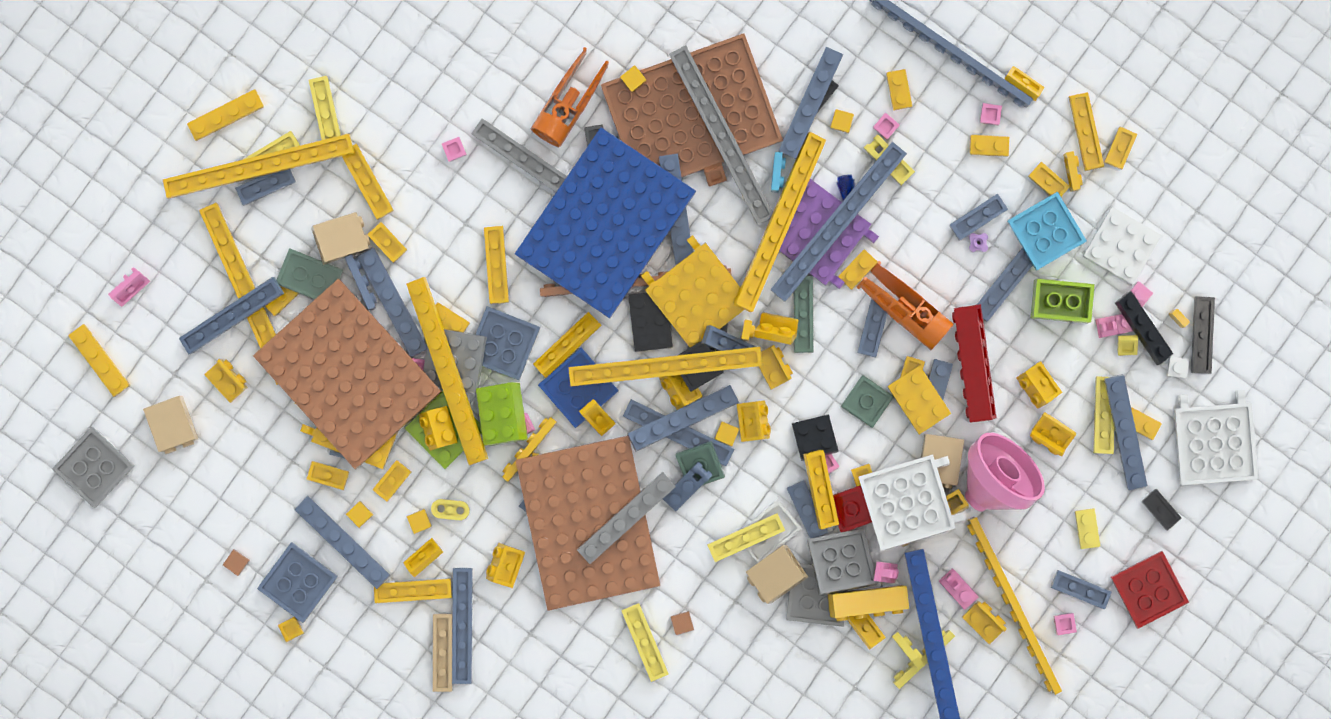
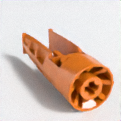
[530,47,609,147]
[857,261,954,350]

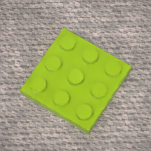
[405,391,482,469]

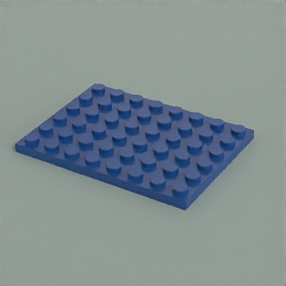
[515,127,696,319]

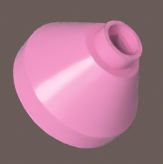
[965,433,1045,512]

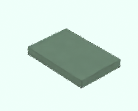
[276,248,343,300]

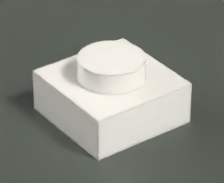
[1167,357,1189,379]

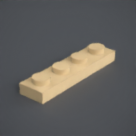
[433,614,453,692]

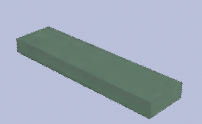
[794,276,814,353]

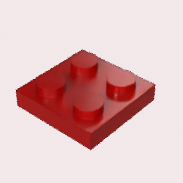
[833,485,872,532]

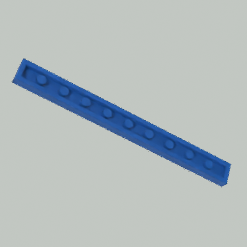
[904,549,960,719]

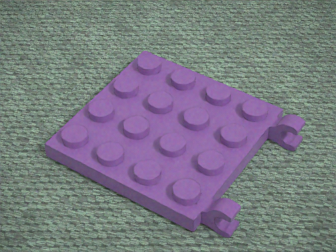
[779,179,879,289]

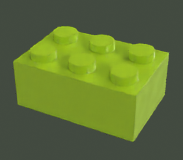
[1030,279,1095,324]
[476,382,528,446]

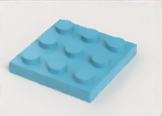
[1007,192,1087,271]

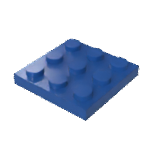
[538,347,619,428]

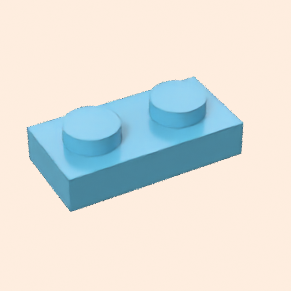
[771,152,786,193]

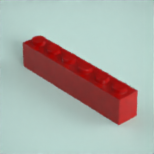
[952,304,997,423]

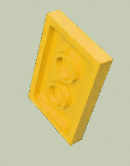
[887,365,951,435]

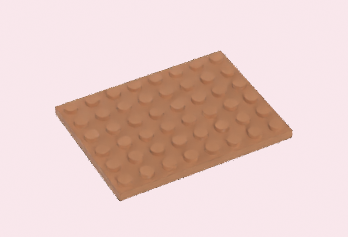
[601,33,783,177]
[253,278,442,469]
[516,436,660,611]

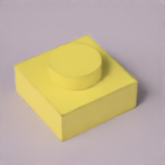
[1117,335,1138,356]

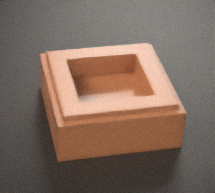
[703,162,727,187]
[223,549,250,576]
[670,611,694,635]

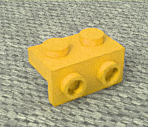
[419,406,458,451]
[1030,412,1076,457]

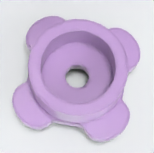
[969,233,988,252]

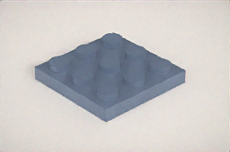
[475,306,541,381]
[257,542,338,623]

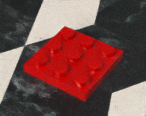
[1110,551,1189,629]

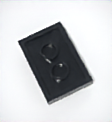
[628,293,673,352]

